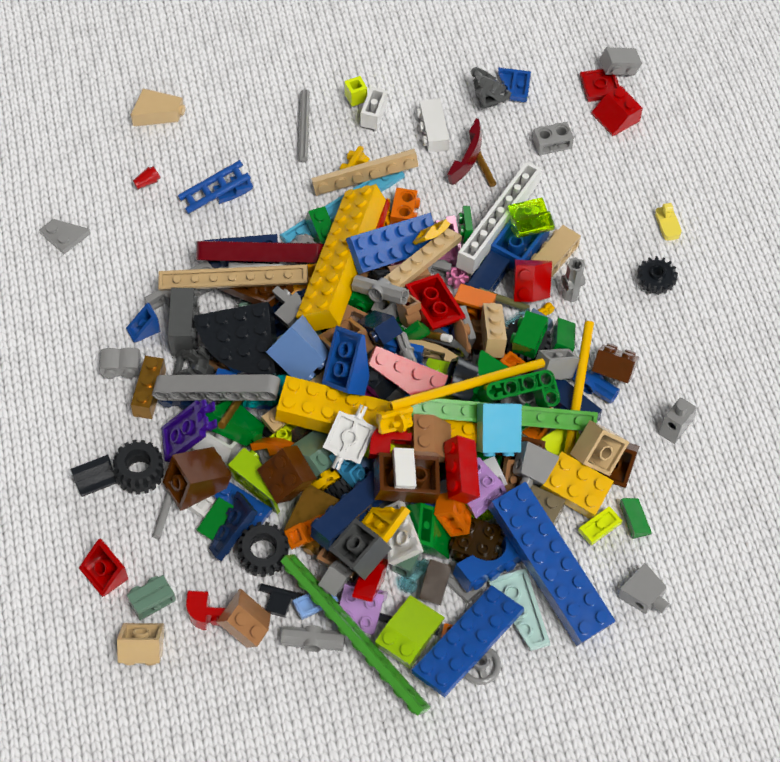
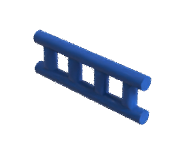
[178,160,251,214]

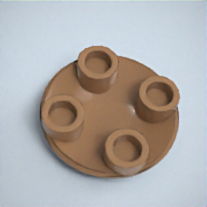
[452,319,471,353]

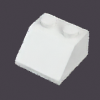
[193,430,242,466]

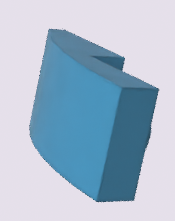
[329,452,367,488]

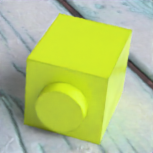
[344,76,367,107]

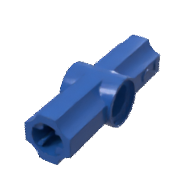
[570,365,620,404]

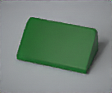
[619,498,652,539]

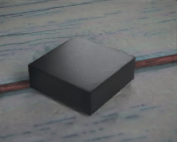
[266,592,291,618]

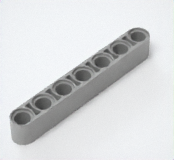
[152,374,281,401]

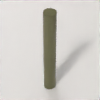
[478,287,530,311]

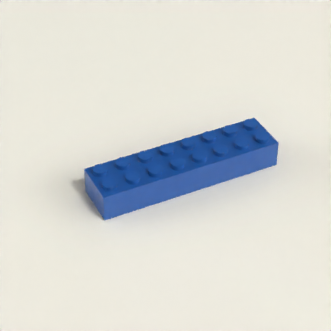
[488,481,616,646]

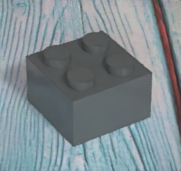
[328,518,392,580]

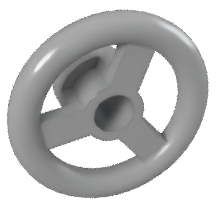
[464,648,501,685]

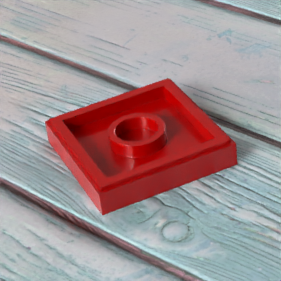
[580,69,619,102]

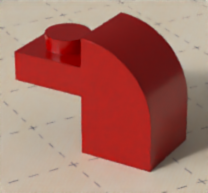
[369,427,412,459]
[186,591,225,631]

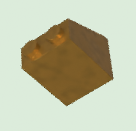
[284,485,339,556]

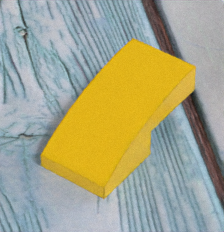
[413,219,450,245]

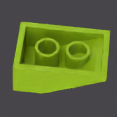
[228,448,280,514]
[375,595,445,670]

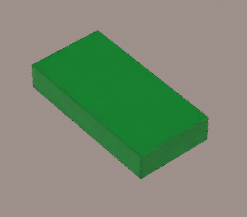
[197,497,234,541]

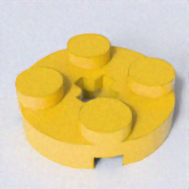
[310,469,343,491]

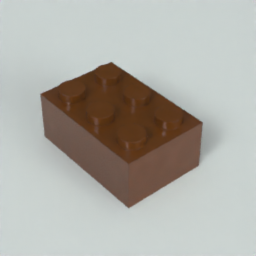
[374,452,440,504]

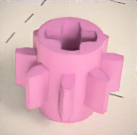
[446,267,469,289]

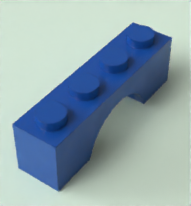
[453,537,523,592]

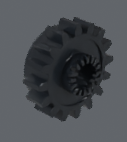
[636,256,678,295]

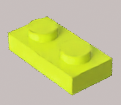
[578,506,623,546]

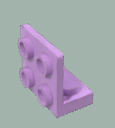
[467,457,507,518]
[335,581,388,635]

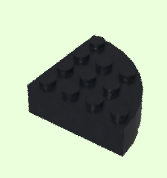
[194,302,281,376]

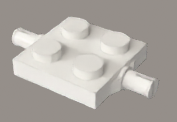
[323,404,376,470]

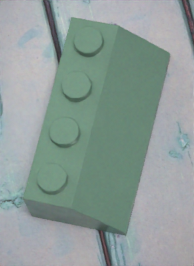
[291,430,333,477]

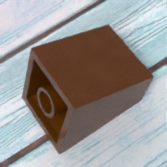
[163,447,232,511]

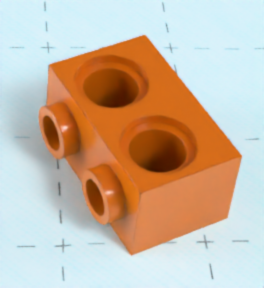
[390,187,420,225]
[434,492,472,537]

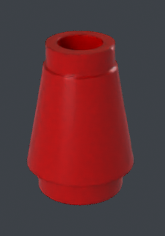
[133,166,160,189]

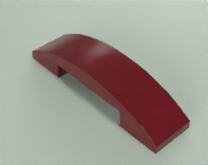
[447,118,482,185]

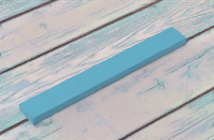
[280,171,405,243]

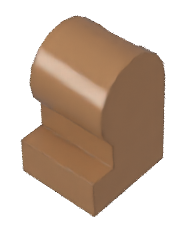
[396,295,422,328]

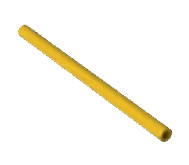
[564,321,594,457]
[388,358,545,410]

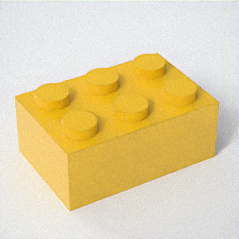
[540,451,614,519]

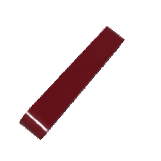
[196,241,324,263]

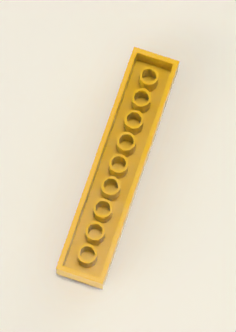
[296,184,386,331]
[275,375,477,463]

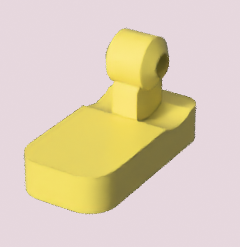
[655,203,681,241]

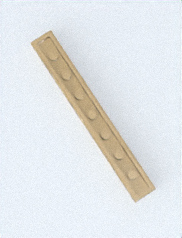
[158,264,308,291]

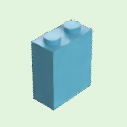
[477,403,522,456]

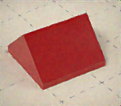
[79,539,128,597]

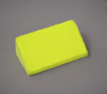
[541,429,580,456]

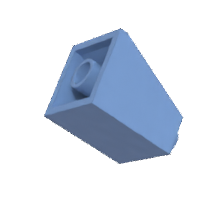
[266,315,329,381]

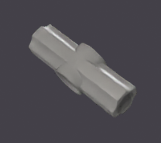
[561,257,586,303]
[351,275,409,305]
[281,625,345,652]

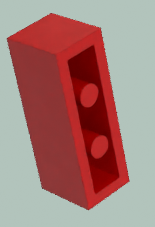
[444,435,480,504]

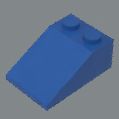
[322,326,369,396]

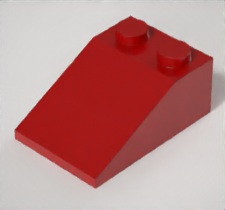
[405,273,466,330]

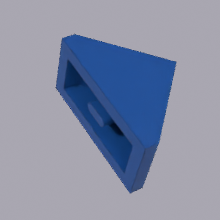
[126,303,161,342]

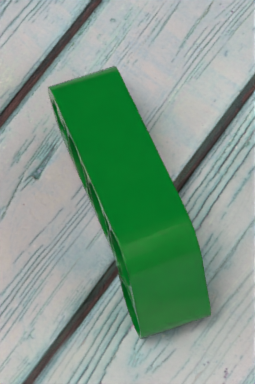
[478,370,560,408]

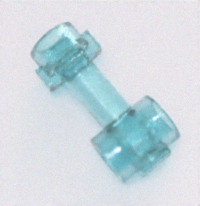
[398,558,429,594]

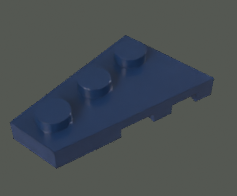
[209,491,258,561]

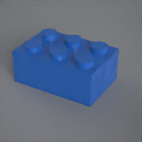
[490,208,551,271]

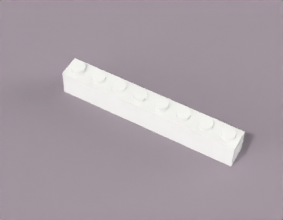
[456,162,542,274]

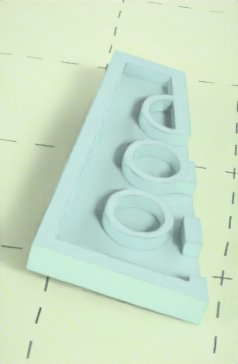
[487,568,551,651]

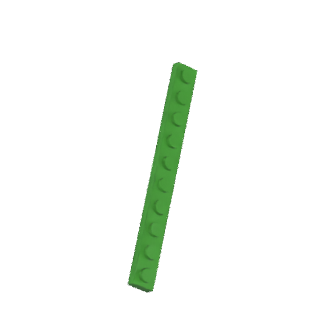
[406,396,598,431]
[281,554,430,716]

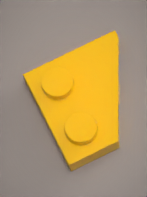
[362,506,411,543]

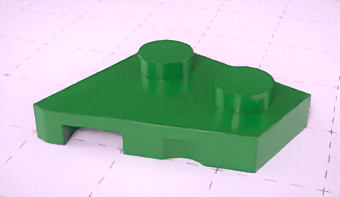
[458,206,473,244]

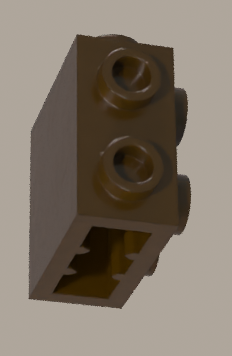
[449,517,505,562]

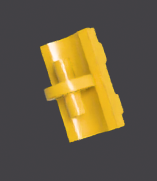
[340,146,370,170]
[376,406,413,434]

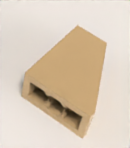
[131,88,185,126]

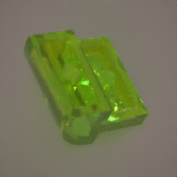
[507,197,555,238]

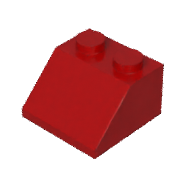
[591,86,643,137]
[513,260,552,302]

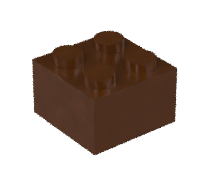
[591,343,639,384]
[257,445,317,504]

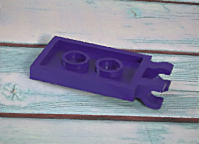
[161,399,217,462]

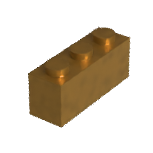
[131,356,166,419]

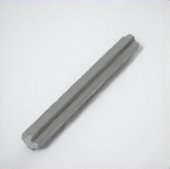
[298,90,310,162]

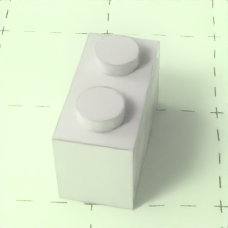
[361,87,388,130]

